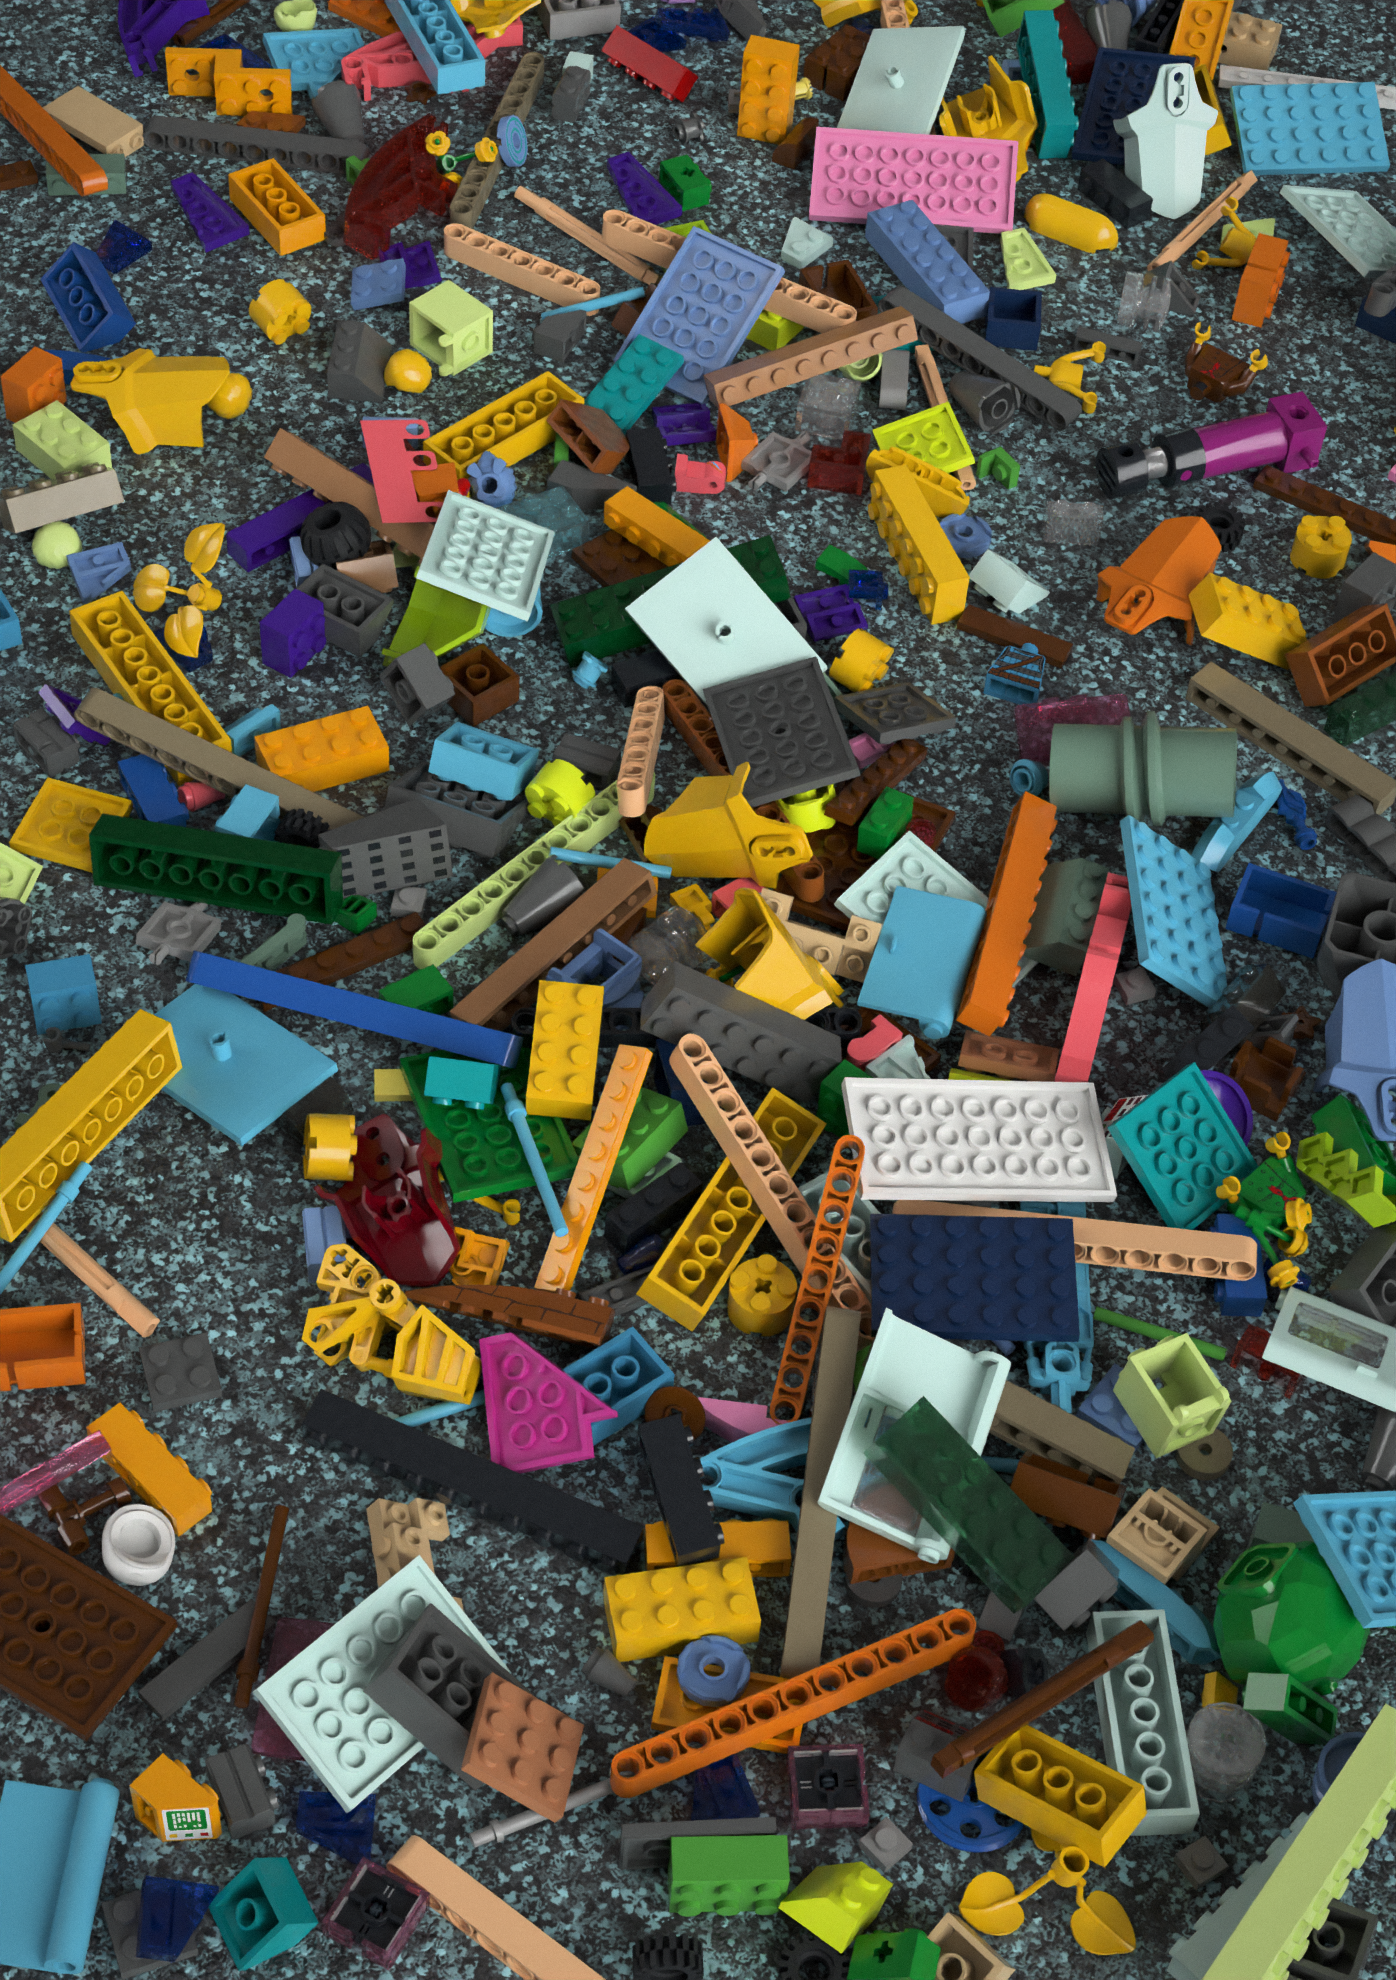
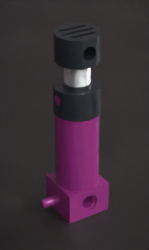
[1096,391,1327,499]

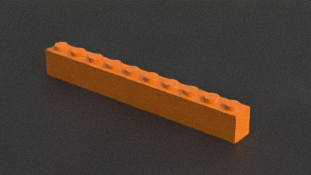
[956,791,1058,1037]

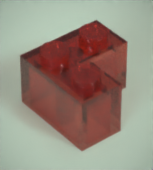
[807,430,871,495]

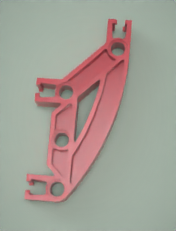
[341,16,523,101]
[1055,872,1131,1082]

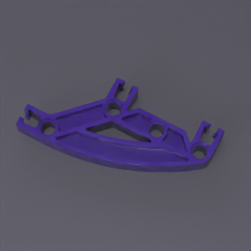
[118,0,210,78]

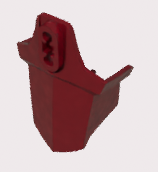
[313,1114,461,1287]

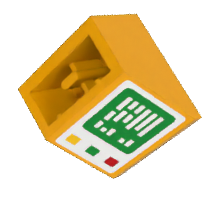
[129,1753,222,1842]

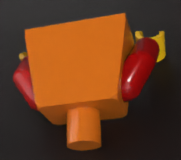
[411,462,471,518]

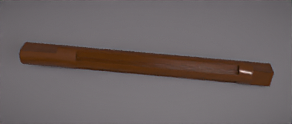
[172,0,250,47]
[930,1620,1154,1779]

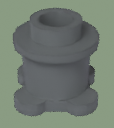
[673,112,705,144]

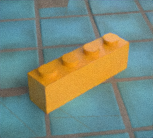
[603,486,710,567]
[86,1402,212,1537]
[644,1518,792,1577]

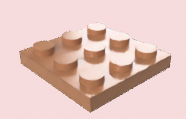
[461,1672,584,1823]

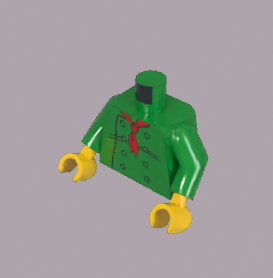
[1216,1132,1309,1235]

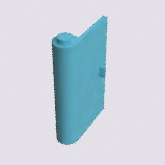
[857,886,987,1039]
[0,1778,120,1974]

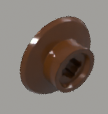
[645,1386,706,1441]

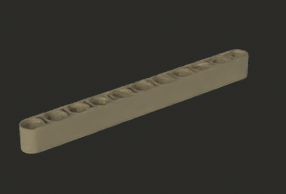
[450,52,544,229]
[74,688,364,830]
[780,1306,861,1679]

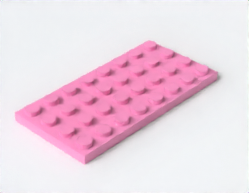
[809,127,1018,234]

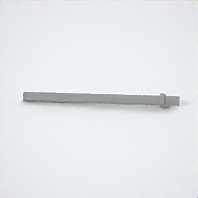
[469,1743,701,1848]

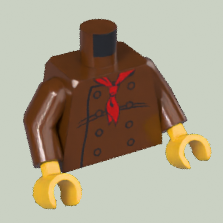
[1185,322,1268,403]

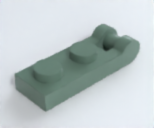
[240,913,307,971]

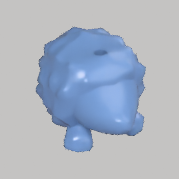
[466,451,517,511]

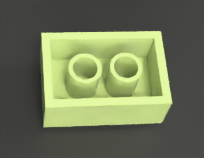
[12,400,112,480]

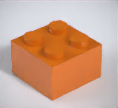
[0,346,67,423]

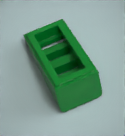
[334,895,377,935]

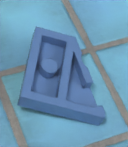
[66,542,131,605]

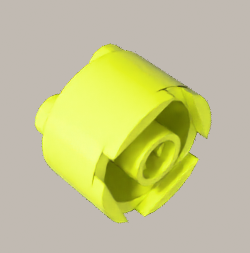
[525,759,596,826]
[775,784,836,833]

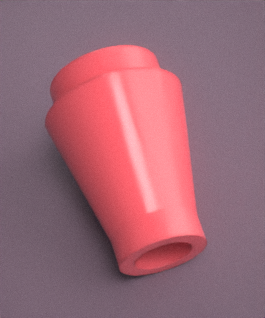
[177,782,225,812]

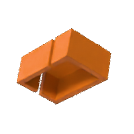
[1231,233,1291,328]
[0,1303,86,1391]

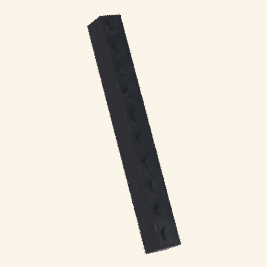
[301,1389,644,1575]

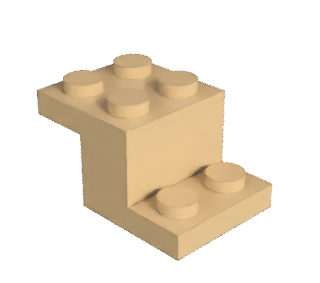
[1106,1486,1220,1585]

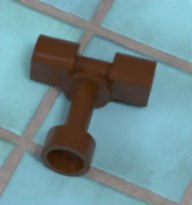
[37,1477,132,1556]

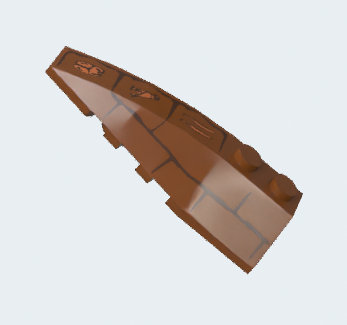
[405,1284,616,1349]

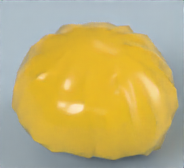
[383,349,432,393]
[206,373,252,419]

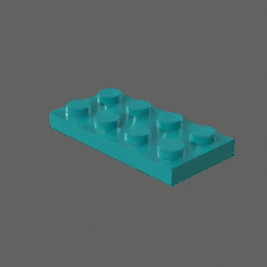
[584,334,684,435]

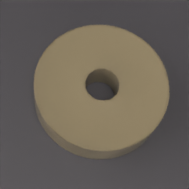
[1175,1429,1233,1480]

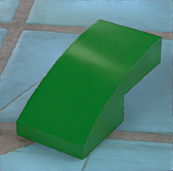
[815,544,877,599]

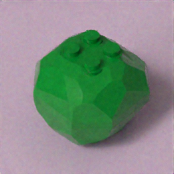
[1213,1541,1370,1696]

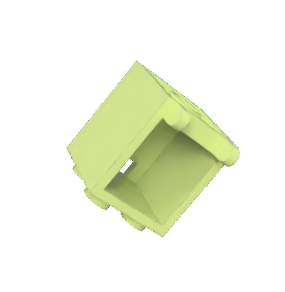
[409,279,493,376]
[1113,1333,1232,1458]

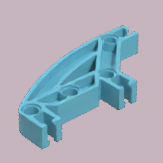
[700,1411,941,1541]

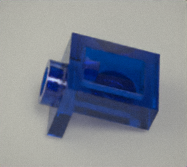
[848,570,888,610]

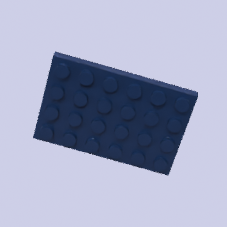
[1072,47,1196,165]
[870,1214,1080,1342]

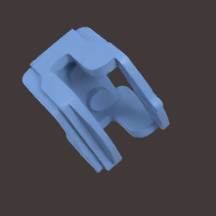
[546,928,644,1031]

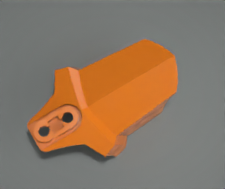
[1096,516,1221,646]

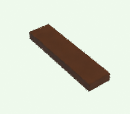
[956,604,1073,669]

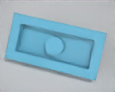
[224,704,281,757]

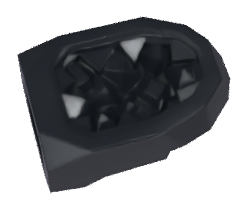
[1000,1648,1048,1701]

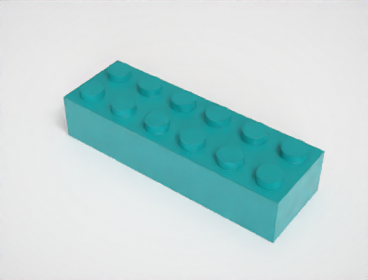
[1016,10,1079,159]

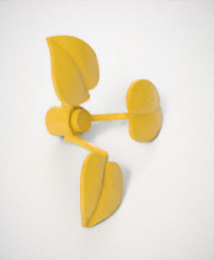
[133,523,225,658]
[958,1828,1136,1955]

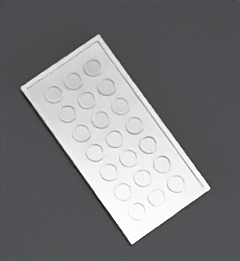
[841,1077,1117,1202]

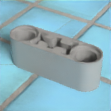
[878,349,910,410]

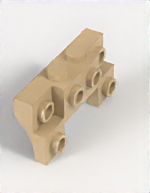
[761,888,883,983]
[366,1498,464,1611]

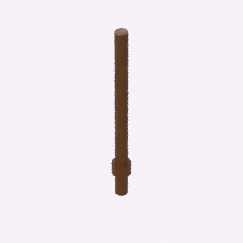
[234,1505,289,1708]

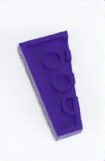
[607,152,683,225]
[171,172,250,253]

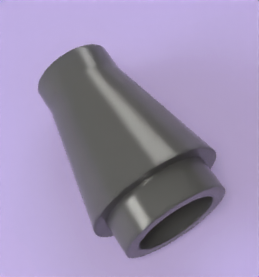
[581,1647,638,1698]

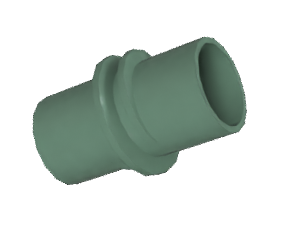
[1049,711,1237,826]

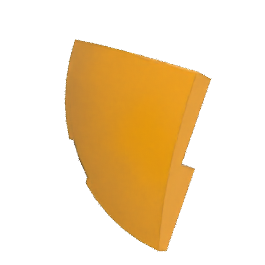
[449,1226,510,1285]

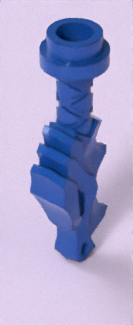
[1277,779,1317,850]

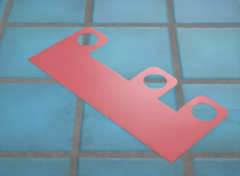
[360,420,443,523]

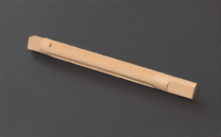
[1147,170,1258,271]
[514,186,663,285]
[915,344,976,490]
[25,1212,160,1338]

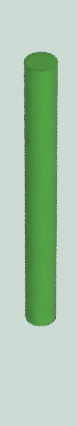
[1093,1306,1227,1361]

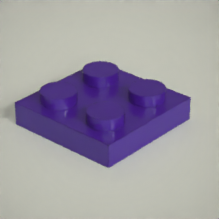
[38,684,111,746]

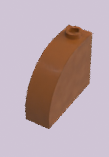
[546,399,630,475]
[842,1476,956,1584]

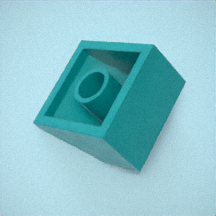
[424,1056,502,1110]
[207,1857,319,1971]

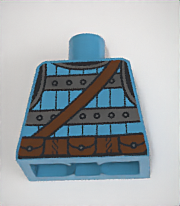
[983,643,1046,709]

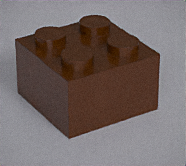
[440,643,520,727]

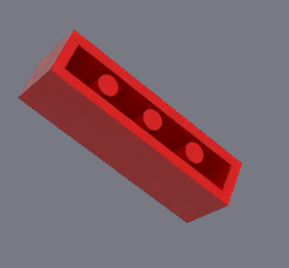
[601,25,698,103]

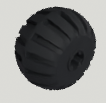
[300,502,371,570]

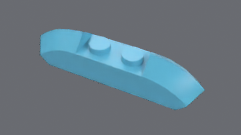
[1191,771,1282,872]
[1084,1536,1221,1665]

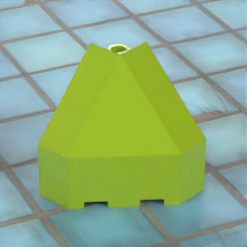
[381,566,491,667]
[1296,1132,1396,1228]

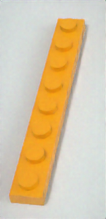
[534,1044,653,1293]

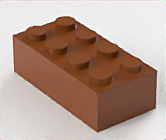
[1285,603,1396,706]

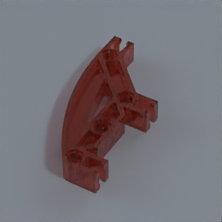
[343,113,458,260]

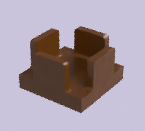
[1228,1036,1307,1122]

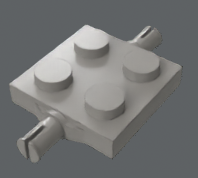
[741,431,818,492]
[136,901,221,965]

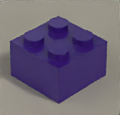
[259,588,326,678]

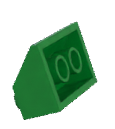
[1311,1094,1396,1196]

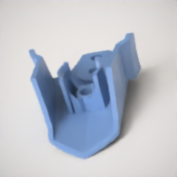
[1313,958,1396,1141]

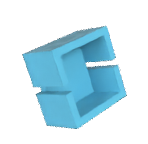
[215,784,280,842]

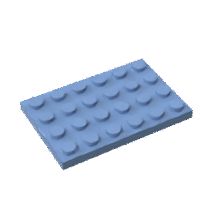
[613,226,785,404]

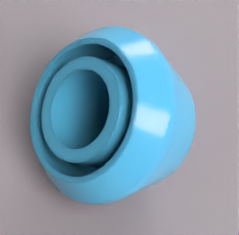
[1010,759,1048,797]

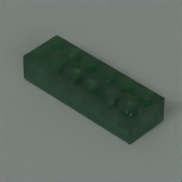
[863,1396,1075,1614]

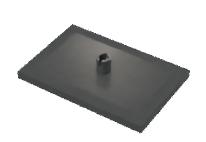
[703,656,860,807]

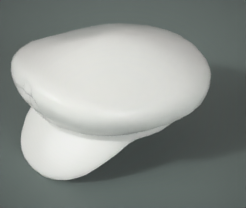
[102,1504,175,1586]

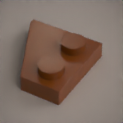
[236,111,306,133]

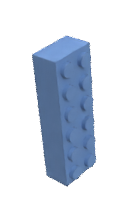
[865,200,990,324]

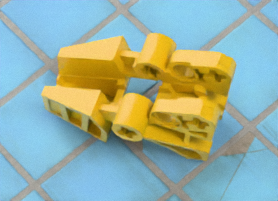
[302,1243,482,1405]

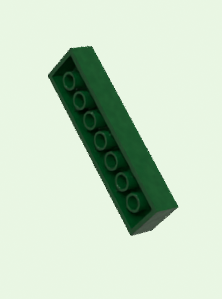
[550,535,791,668]
[89,814,343,925]

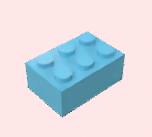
[428,722,539,801]

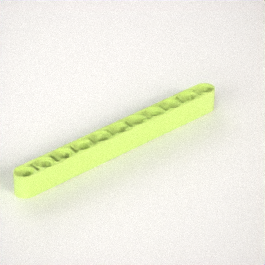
[413,772,656,969]

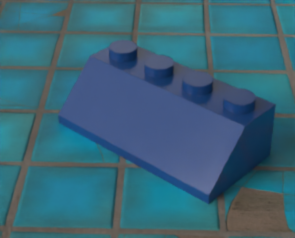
[40,242,136,353]

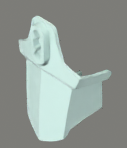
[1113,63,1218,219]

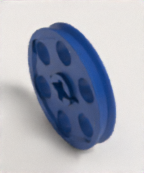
[917,1747,1024,1853]

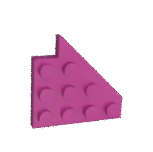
[479,1332,618,1474]

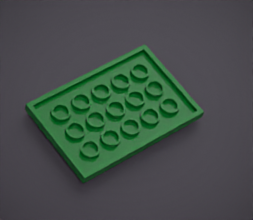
[399,1047,579,1203]

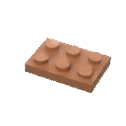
[958,1030,1059,1082]

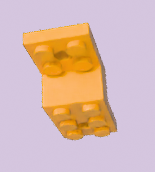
[165,47,293,116]

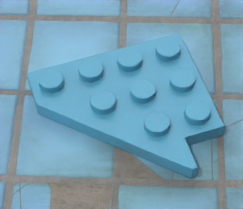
[262,28,364,99]

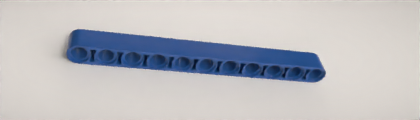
[185,950,524,1069]

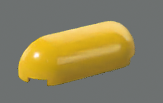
[1024,193,1118,253]
[866,447,970,518]

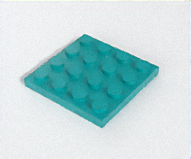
[1107,1062,1259,1230]

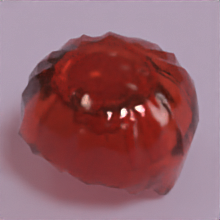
[944,1645,1008,1712]

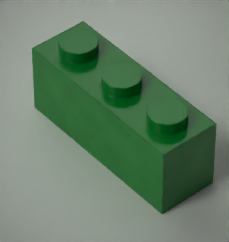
[1242,1673,1338,1745]

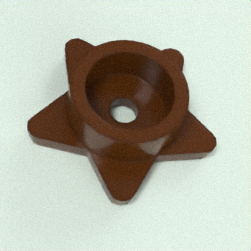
[405,81,436,105]
[1281,1005,1321,1039]

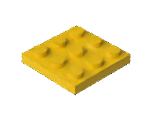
[9,777,133,873]

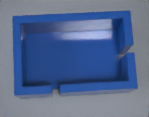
[1225,863,1336,958]

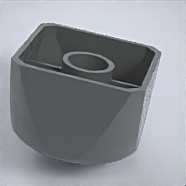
[1316,872,1396,997]

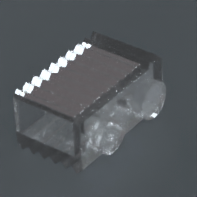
[1043,500,1103,546]

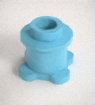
[571,651,609,689]

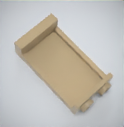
[43,86,144,157]

